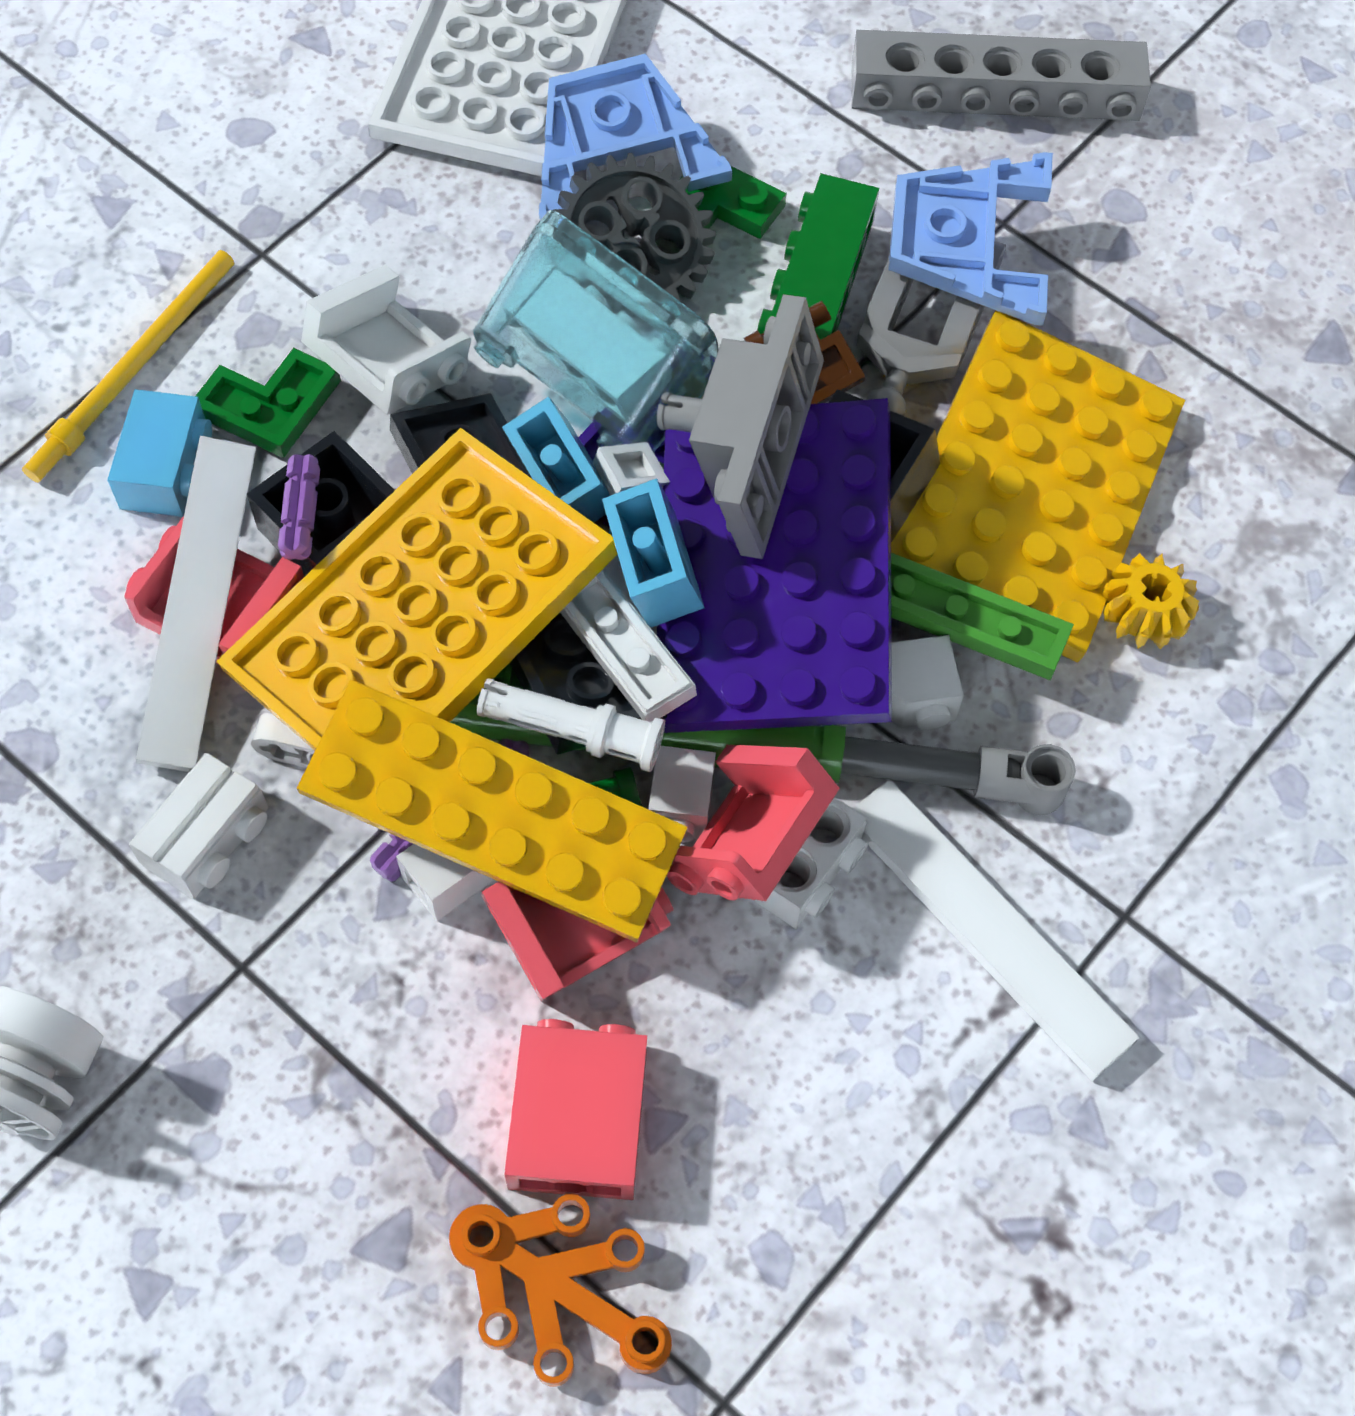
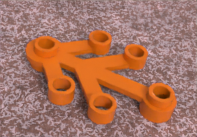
[449,1194,672,1387]

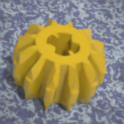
[1102,553,1199,650]

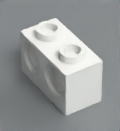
[751,797,868,929]

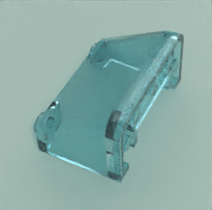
[473,210,719,453]

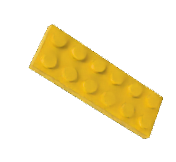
[296,679,688,943]

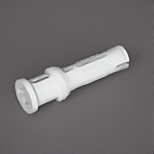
[477,678,665,772]

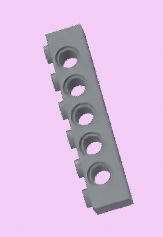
[852,29,1151,121]

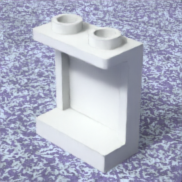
[301,264,471,415]

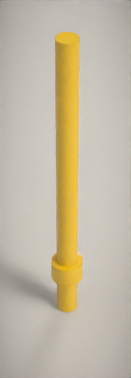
[22,250,235,483]

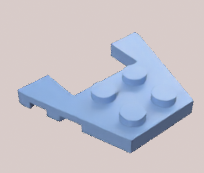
[539,53,732,230]
[888,152,1053,326]

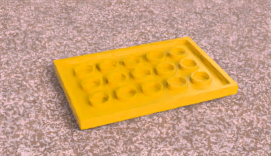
[891,310,1185,663]
[216,428,618,751]

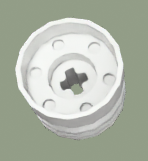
[0,986,104,1140]

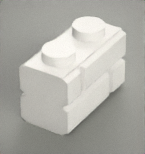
[129,753,269,899]

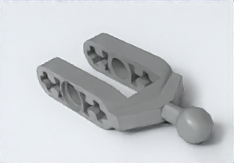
[856,241,1006,416]

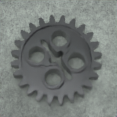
[549,153,716,321]

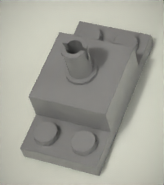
[657,294,824,559]

